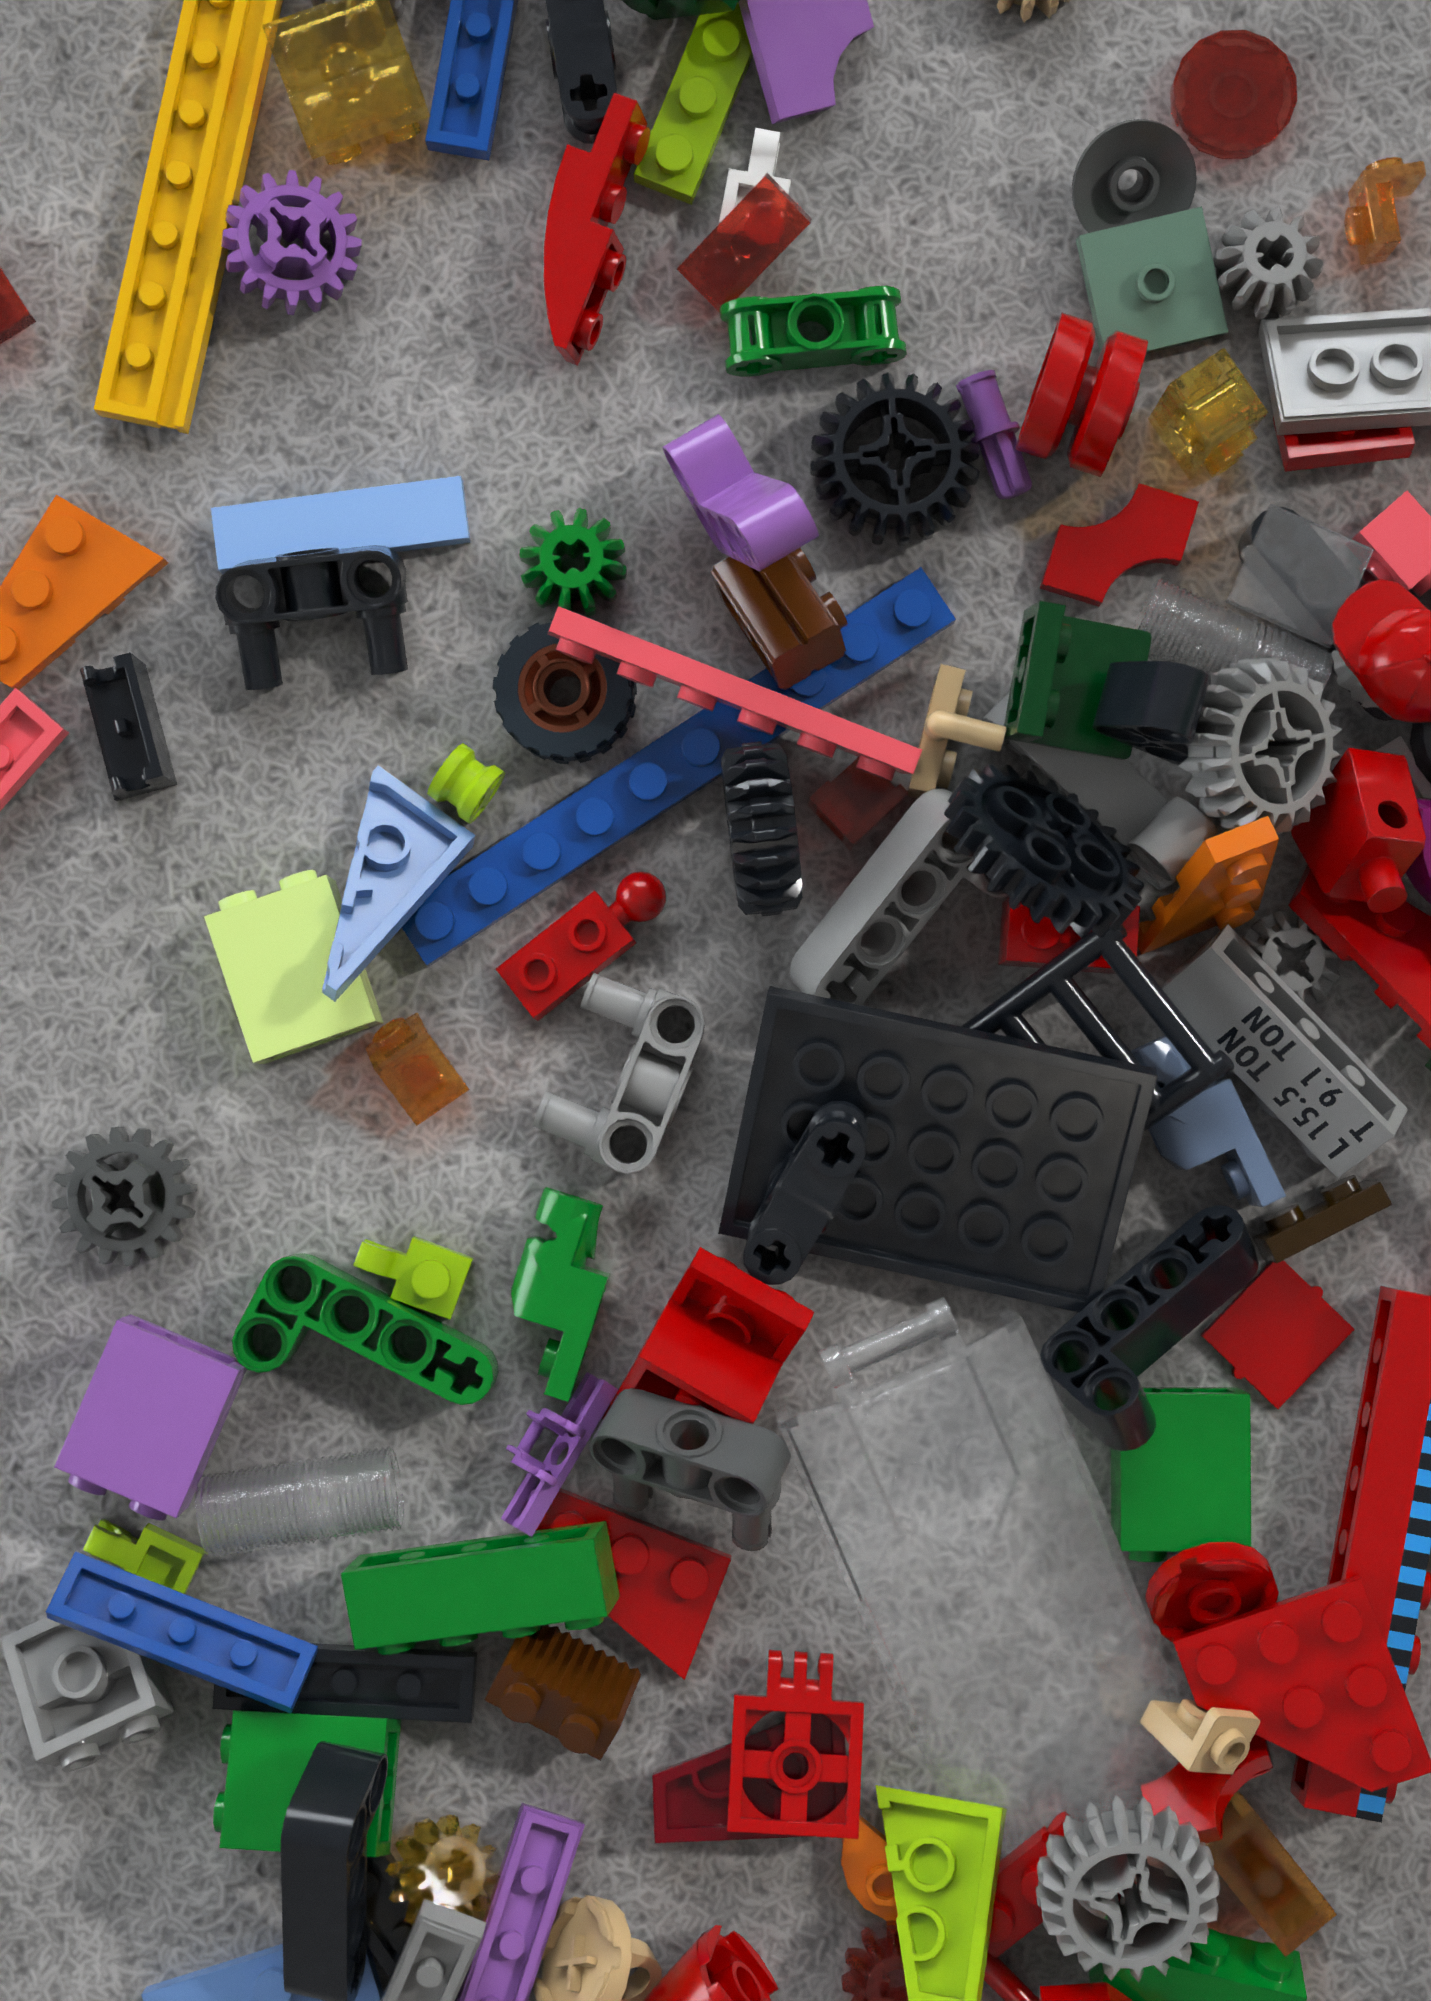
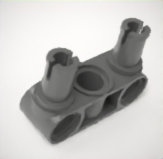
[589,1388,791,1551]

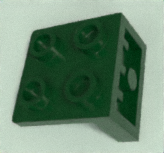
[1004,601,1152,760]

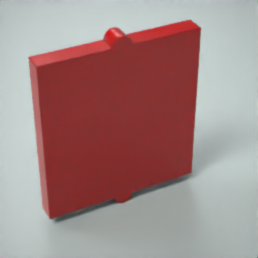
[1200,1260,1355,1409]

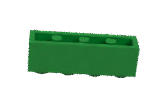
[341,1521,620,1655]

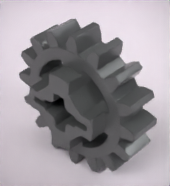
[52,1127,198,1266]

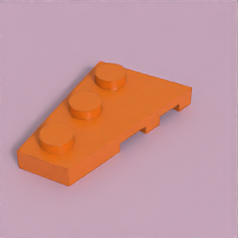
[0,495,168,690]
[1138,816,1279,955]

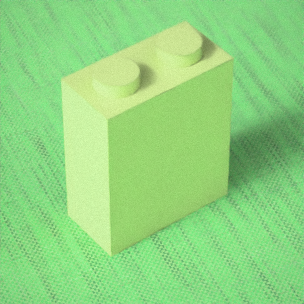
[204,870,383,1064]

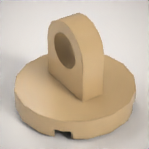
[534,1895,662,2001]

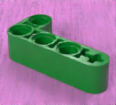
[232,1253,499,1405]

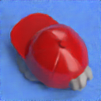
[1331,579,1431,723]

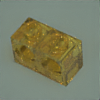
[1148,348,1268,480]

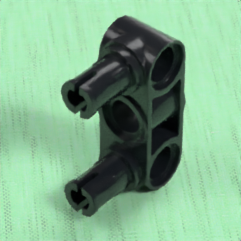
[215,545,408,690]

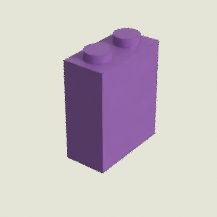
[54,1314,247,1521]

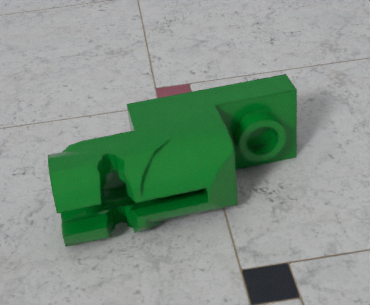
[511,1187,610,1402]

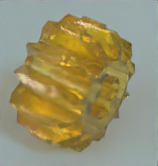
[385,1815,501,1925]

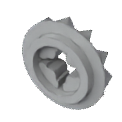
[1243,910,1340,1007]

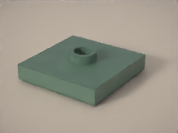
[1076,206,1228,354]

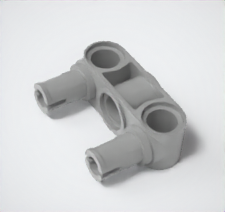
[533,973,705,1174]

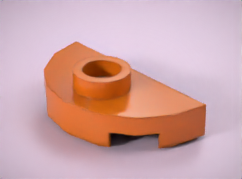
[840,1815,898,1922]

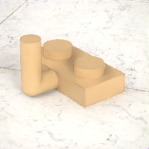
[906,664,1006,799]

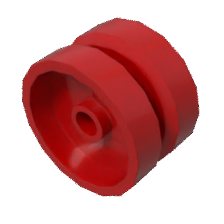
[1016,312,1148,477]

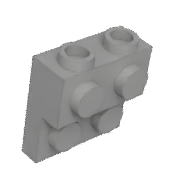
[0,1617,174,1772]

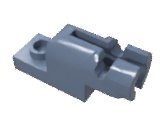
[1131,1035,1286,1207]

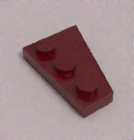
[652,1699,847,1843]

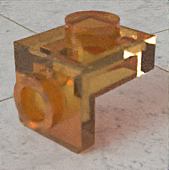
[1344,157,1426,265]

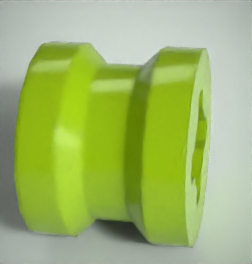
[427,743,506,824]

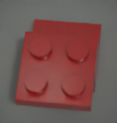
[602,1247,814,1424]

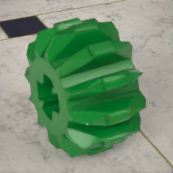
[519,508,627,616]

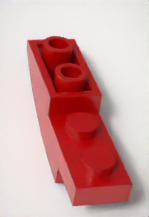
[544,93,650,366]

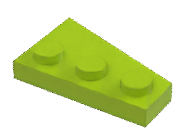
[875,1785,1007,2001]

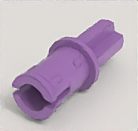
[956,370,1032,499]

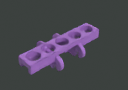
[501,1372,618,1537]

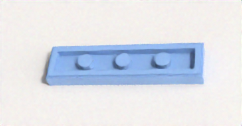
[211,476,471,575]

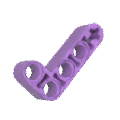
[663,414,819,571]

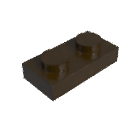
[1252,1175,1392,1263]

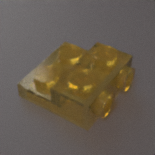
[262,0,430,165]

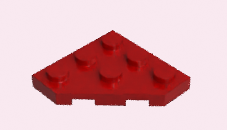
[1172,1575,1431,1792]

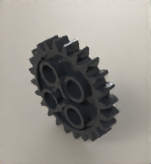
[944,764,1144,938]

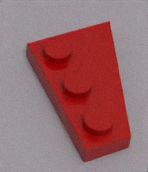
[1288,865,1431,1050]
[536,1488,731,1680]

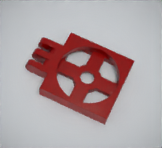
[727,1650,864,1839]

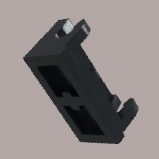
[80,652,177,801]

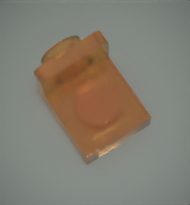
[366,1013,469,1126]

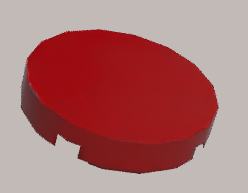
[1145,1542,1279,1642]

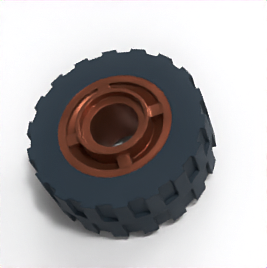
[493,619,637,764]

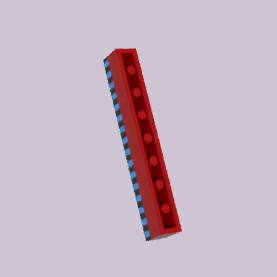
[1290,1286,1431,1823]

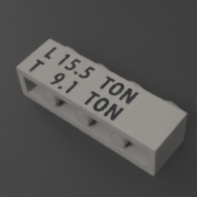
[1162,924,1408,1179]

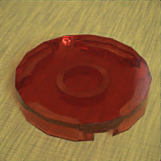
[1170,30,1297,159]

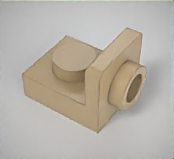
[1140,1699,1260,1775]

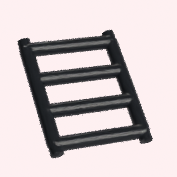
[961,924,1234,1132]

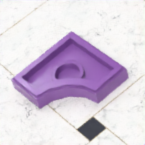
[738,0,874,124]

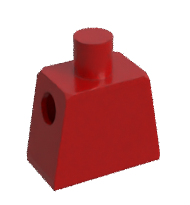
[1291,748,1426,913]

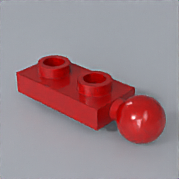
[496,871,666,1021]

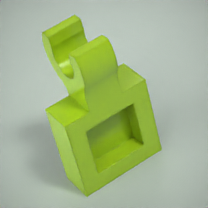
[353,1236,473,1320]
[83,1518,207,1594]

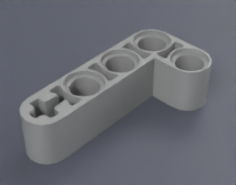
[983,691,1219,890]
[790,789,1008,1005]

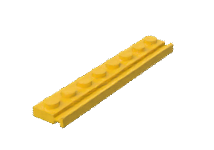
[94,0,283,434]

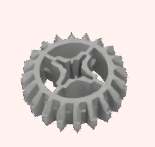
[1178,658,1343,835]
[1035,1795,1220,1983]

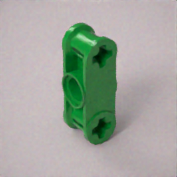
[719,286,907,377]

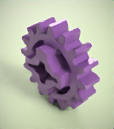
[221,170,362,315]

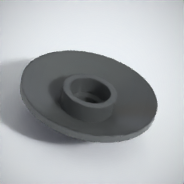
[1072,119,1197,233]

